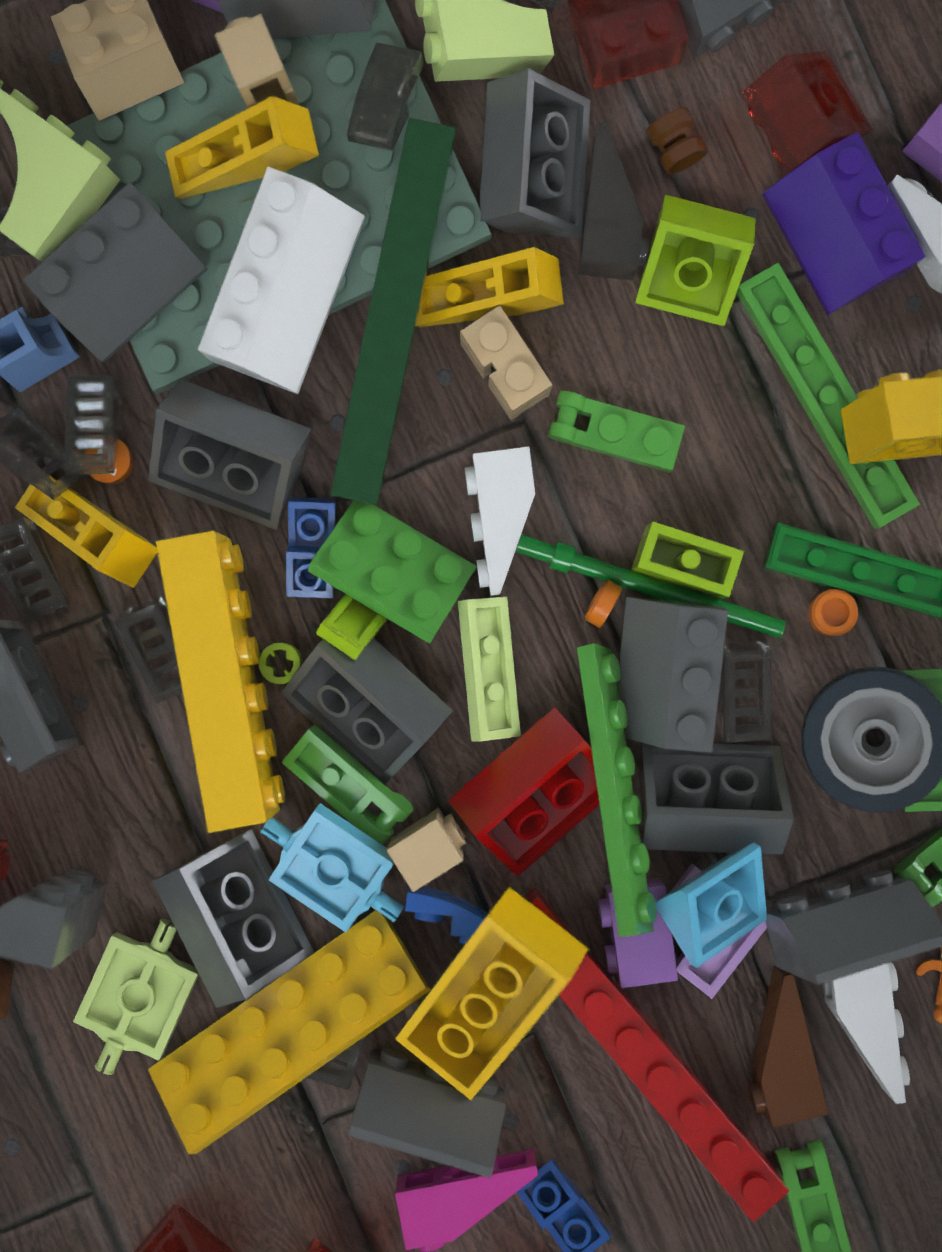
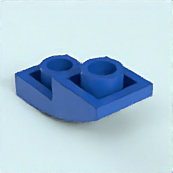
[286,497,337,598]
[405,886,488,944]
[517,1159,612,1252]

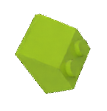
[635,194,756,326]

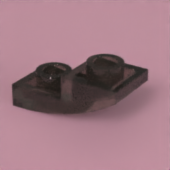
[347,42,423,151]

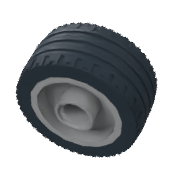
[801,667,942,812]

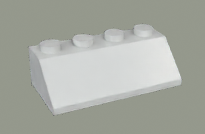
[198,167,365,394]

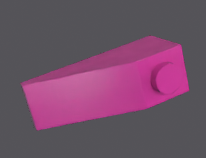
[395,1149,538,1252]

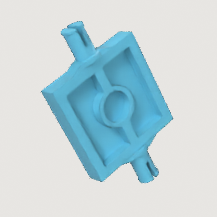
[260,803,405,932]

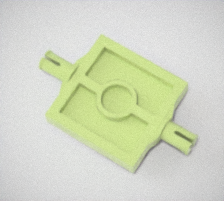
[73,919,199,1075]

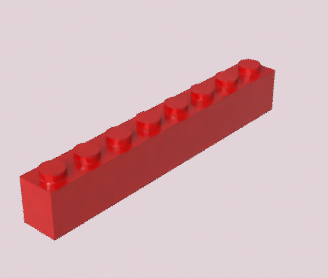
[523,887,789,1223]

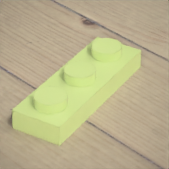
[458,597,521,742]

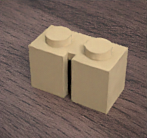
[215,14,300,108]
[460,306,552,420]
[387,808,466,892]

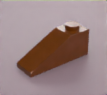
[748,965,828,1128]

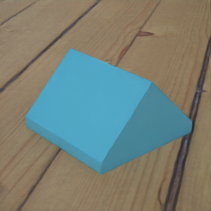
[655,842,767,968]

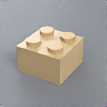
[51,0,184,121]

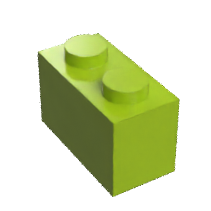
[631,521,744,599]

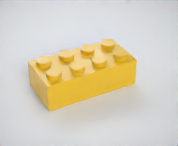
[841,370,942,464]
[395,887,588,1100]

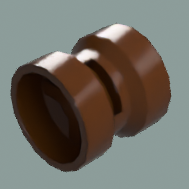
[646,107,708,175]

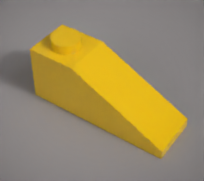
[165,96,319,199]
[416,247,564,327]
[15,469,158,588]

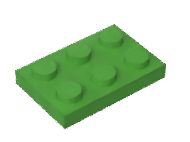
[308,500,477,644]

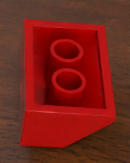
[448,707,600,877]

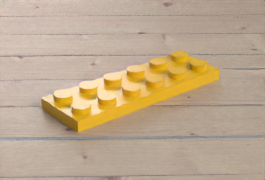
[148,910,431,1154]

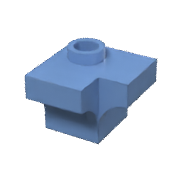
[0,307,80,392]

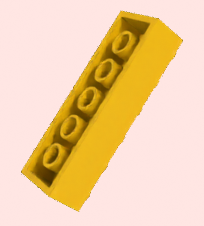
[156,531,285,833]

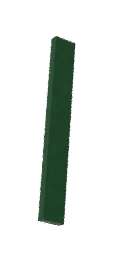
[330,117,456,505]

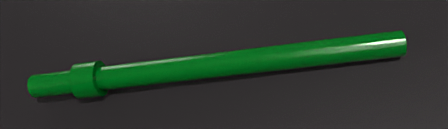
[515,534,786,639]

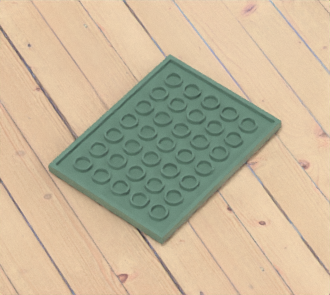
[67,0,492,394]

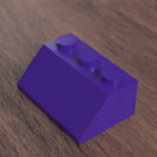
[762,132,926,315]

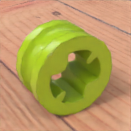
[259,643,303,684]

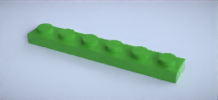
[736,262,920,530]
[577,644,657,937]

